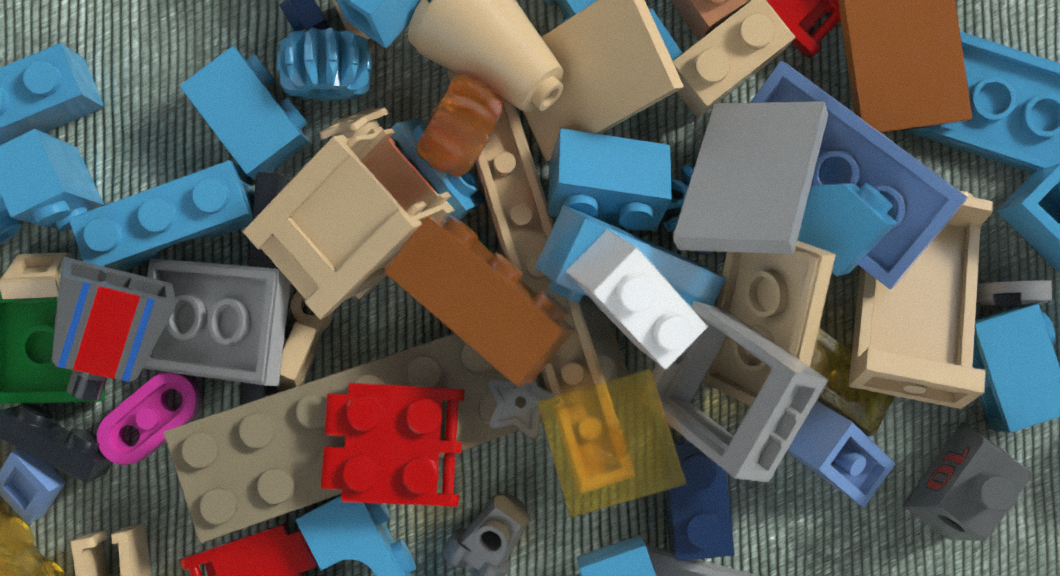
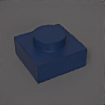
[279,0,330,31]

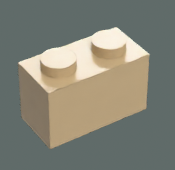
[673,0,796,118]

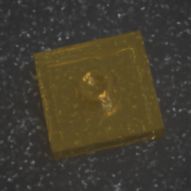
[537,369,686,518]

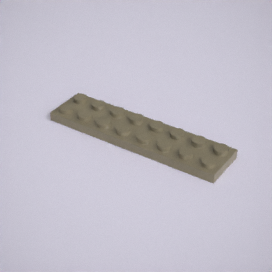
[163,295,634,544]

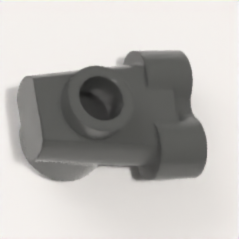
[442,494,530,576]

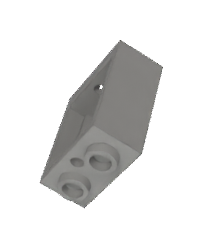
[640,301,828,482]

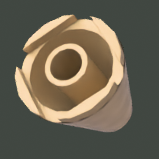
[408,0,564,112]

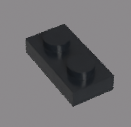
[0,403,112,483]

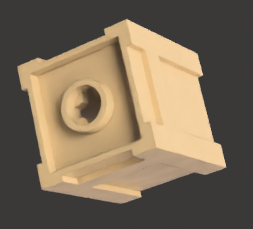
[243,127,455,319]

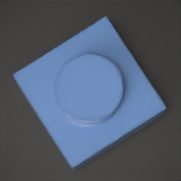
[0,448,66,524]

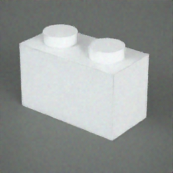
[565,229,708,370]

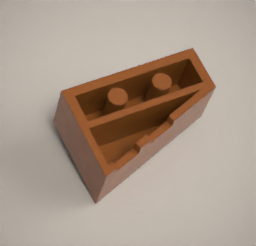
[384,216,575,387]

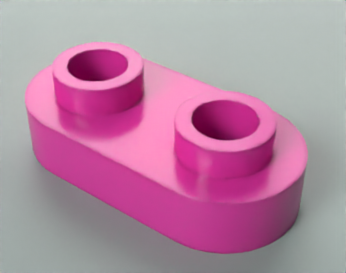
[97,372,202,465]

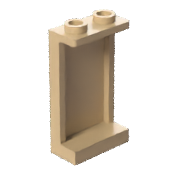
[848,190,993,409]

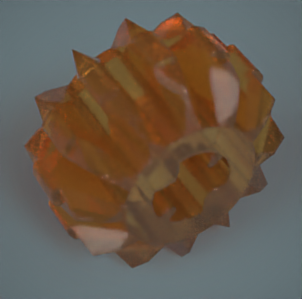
[417,74,503,178]

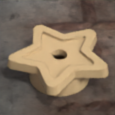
[319,106,388,140]

